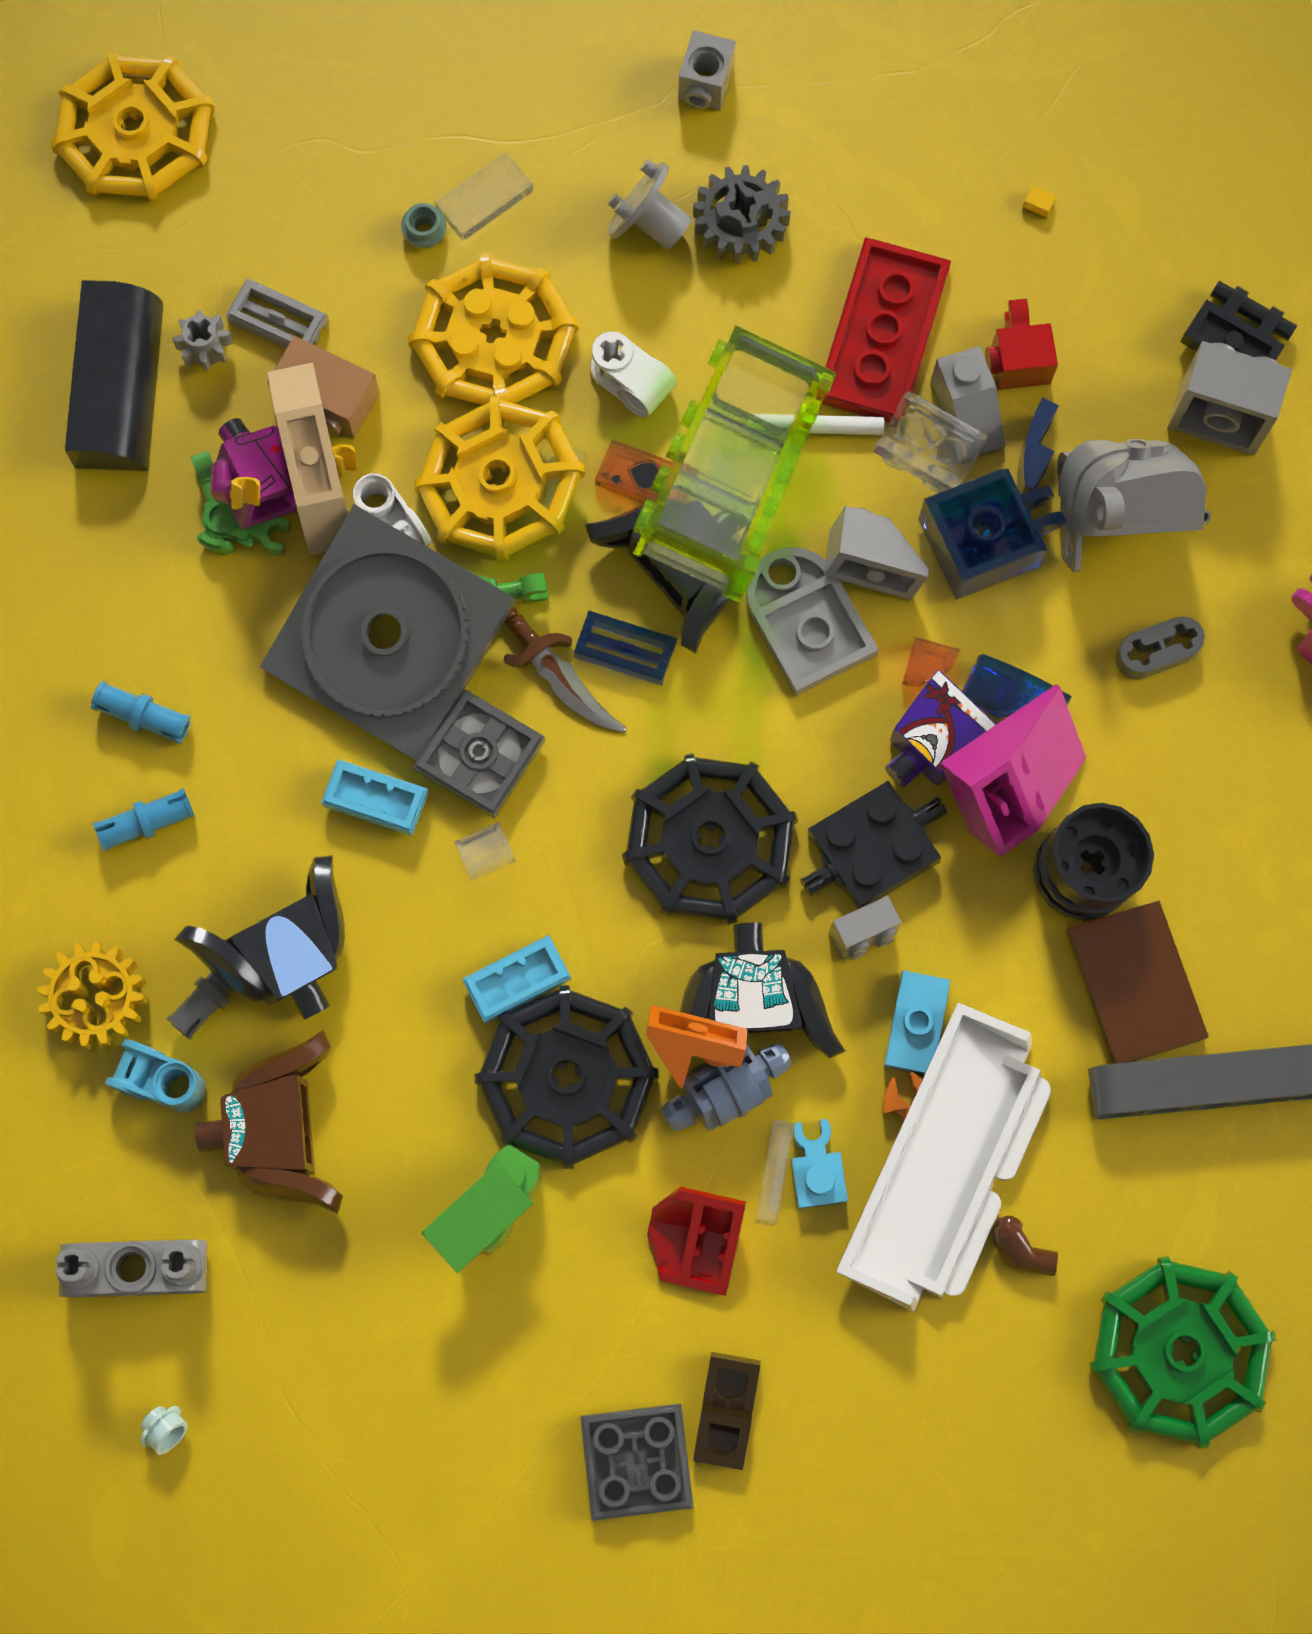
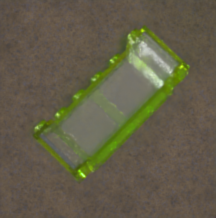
[633,325,837,603]

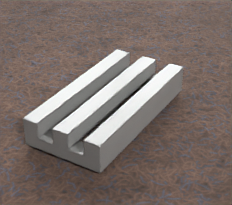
[226,278,329,349]

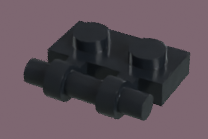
[1180,280,1298,360]

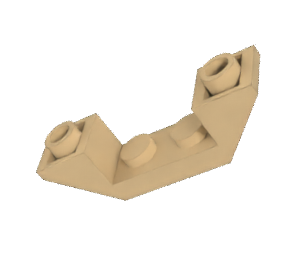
[267,363,348,556]

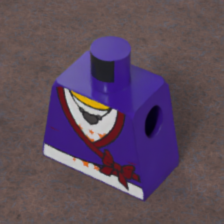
[885,670,997,787]

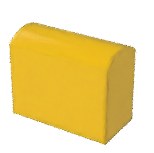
[1022,186,1056,218]

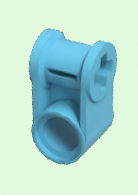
[105,1038,207,1113]

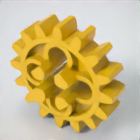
[37,941,148,1050]

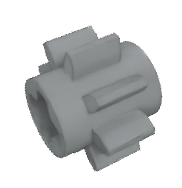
[172,310,233,371]

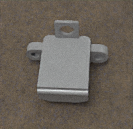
[1057,439,1211,572]

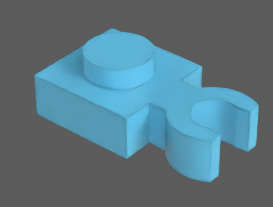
[790,1119,848,1209]

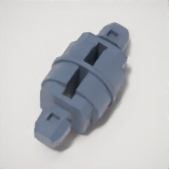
[661,1044,792,1131]

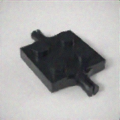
[800,781,947,909]

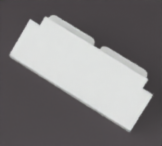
[836,1003,1051,1312]

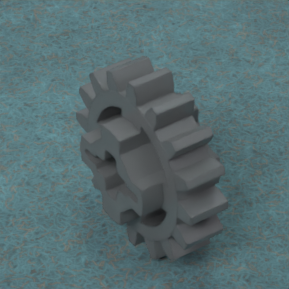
[693,165,791,263]

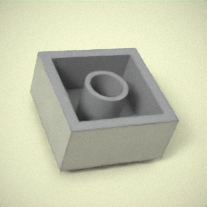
[829,896,902,960]

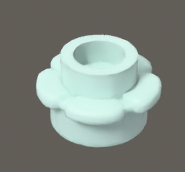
[140,1406,188,1455]

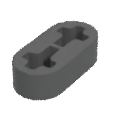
[1116,616,1205,679]

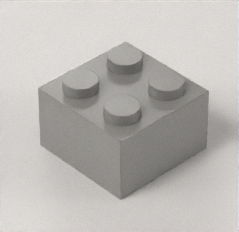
[1167,341,1292,455]

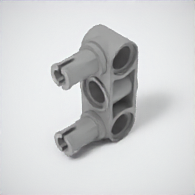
[56,1240,207,1297]

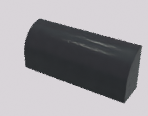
[65,280,163,471]

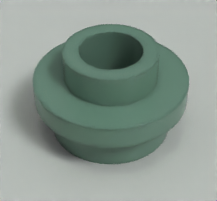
[401,203,447,248]

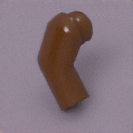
[993,1215,1058,1276]

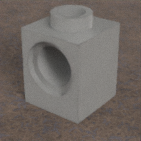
[678,30,736,110]

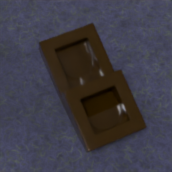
[693,1352,761,1470]

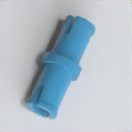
[91,681,191,744]
[93,788,195,852]

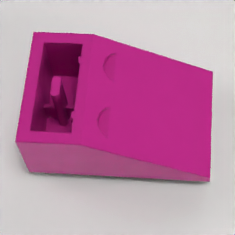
[940,684,1087,857]

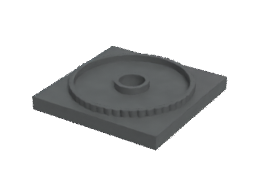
[260,504,517,761]

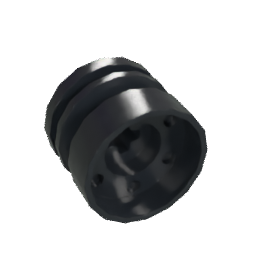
[1033,802,1154,921]

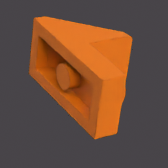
[646,1005,747,1089]

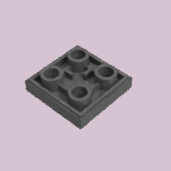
[581,1404,694,1521]

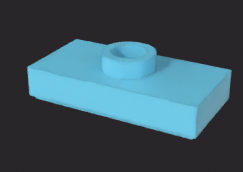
[321,759,429,837]
[462,935,571,1024]
[884,970,951,1076]

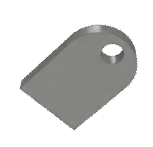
[746,547,879,696]

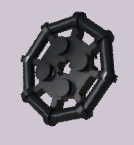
[622,753,798,925]
[474,985,659,1169]

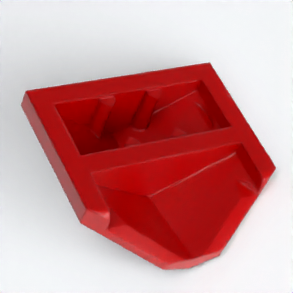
[647,1186,746,1296]

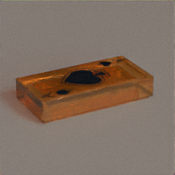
[595,439,697,506]

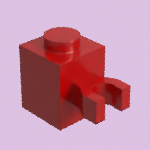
[985,298,1058,390]

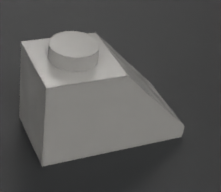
[930,346,1006,462]
[824,506,929,600]

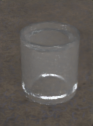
[454,822,515,881]

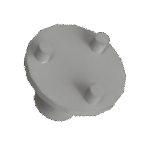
[607,159,691,250]

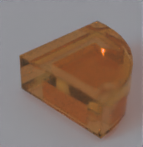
[902,637,960,686]

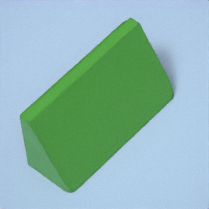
[421,1163,533,1274]

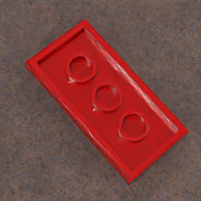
[815,237,951,427]

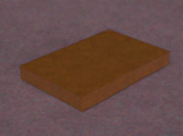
[1066,900,1209,1064]

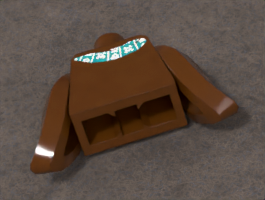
[195,1030,343,1214]

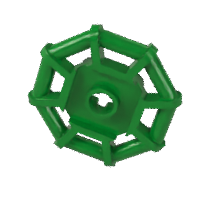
[1089,1256,1276,1449]

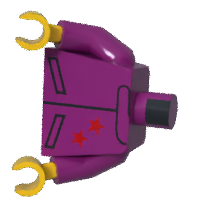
[210,418,358,530]

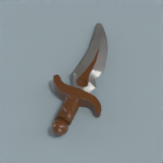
[503,606,626,733]

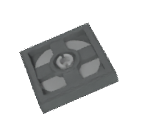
[413,689,545,819]

